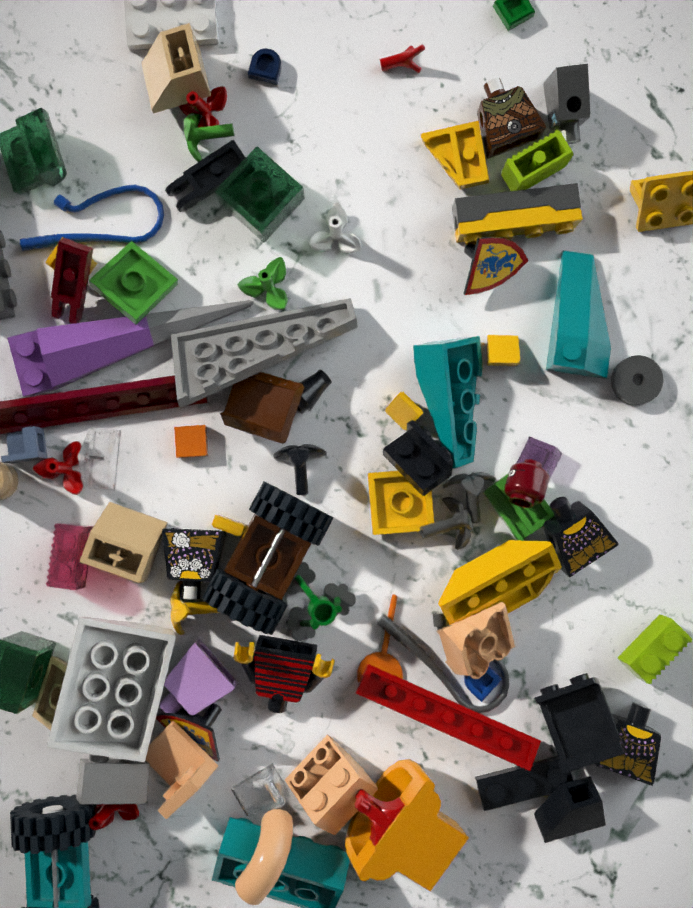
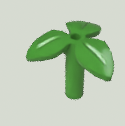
[184,113,235,162]
[237,257,288,310]

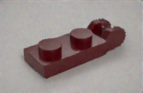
[51,238,93,324]

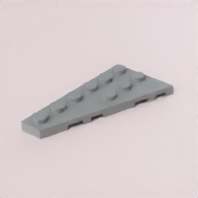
[171,298,358,409]

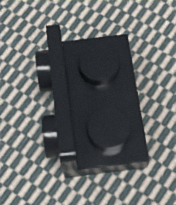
[383,420,453,496]

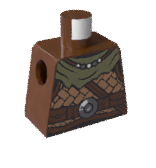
[477,78,546,159]

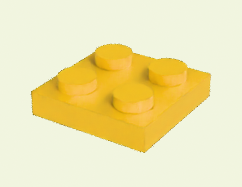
[367,471,434,535]

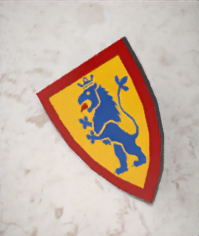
[463,236,529,295]
[156,703,222,762]

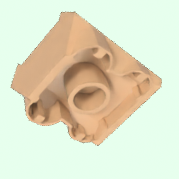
[436,602,515,679]

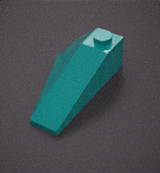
[546,250,611,379]
[413,336,483,468]

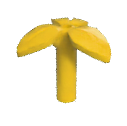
[170,581,220,635]

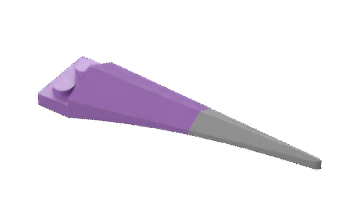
[7,300,254,398]

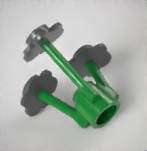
[286,562,356,641]

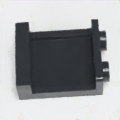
[534,673,627,774]

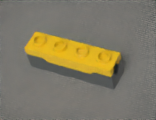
[452,183,583,245]

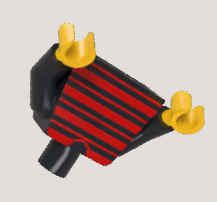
[233,635,335,713]

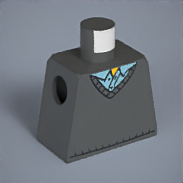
[543,64,590,144]

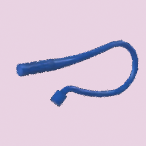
[20,184,164,251]

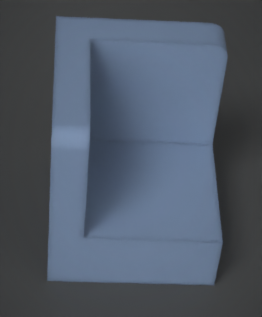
[1,426,48,464]

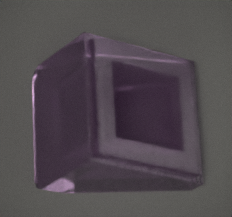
[517,436,562,478]

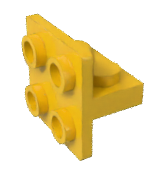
[629,171,693,232]

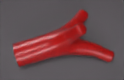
[379,44,425,73]

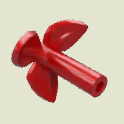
[178,86,227,128]
[32,441,84,495]
[89,804,139,830]

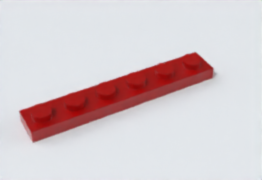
[355,664,541,771]

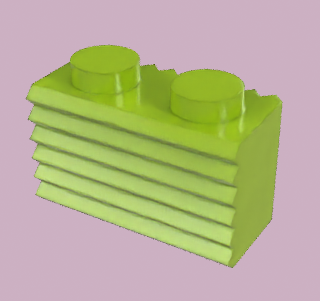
[501,130,574,191]
[618,614,692,684]

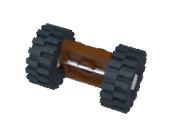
[202,481,333,635]

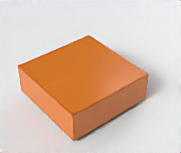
[174,425,208,458]

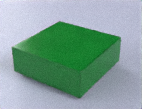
[493,0,535,31]

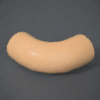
[235,809,293,905]

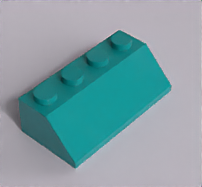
[212,817,350,908]

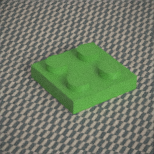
[89,241,178,325]

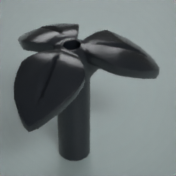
[273,444,327,495]

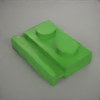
[482,473,554,541]

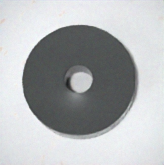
[611,355,663,405]

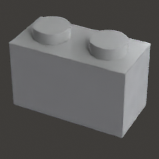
[76,754,150,804]

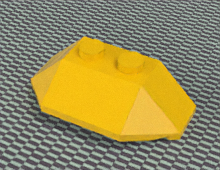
[438,540,562,625]

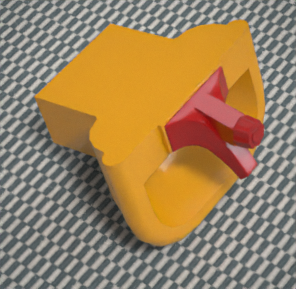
[345,759,469,892]

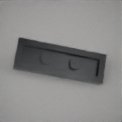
[475,756,573,811]

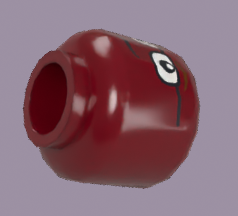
[504,459,550,508]

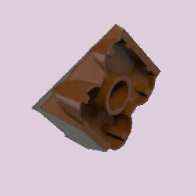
[220,372,304,444]

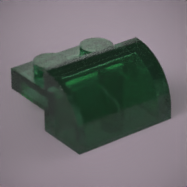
[0,108,67,195]

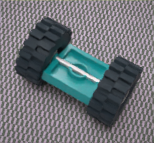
[10,794,100,908]

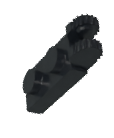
[165,140,251,212]

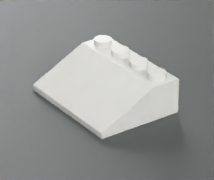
[47,617,176,763]

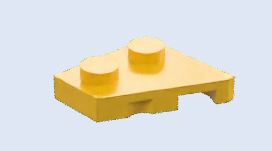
[421,121,489,190]

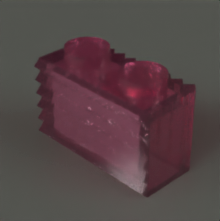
[45,523,94,590]

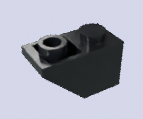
[534,776,606,843]

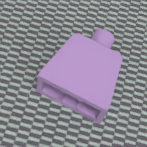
[159,639,238,716]

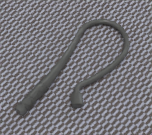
[376,612,509,713]

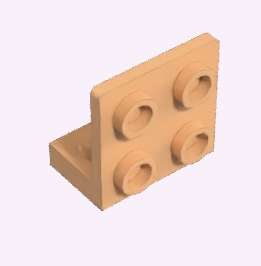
[145,721,218,819]

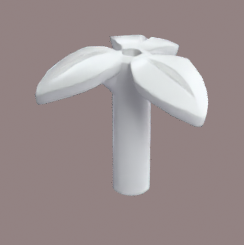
[308,202,362,253]

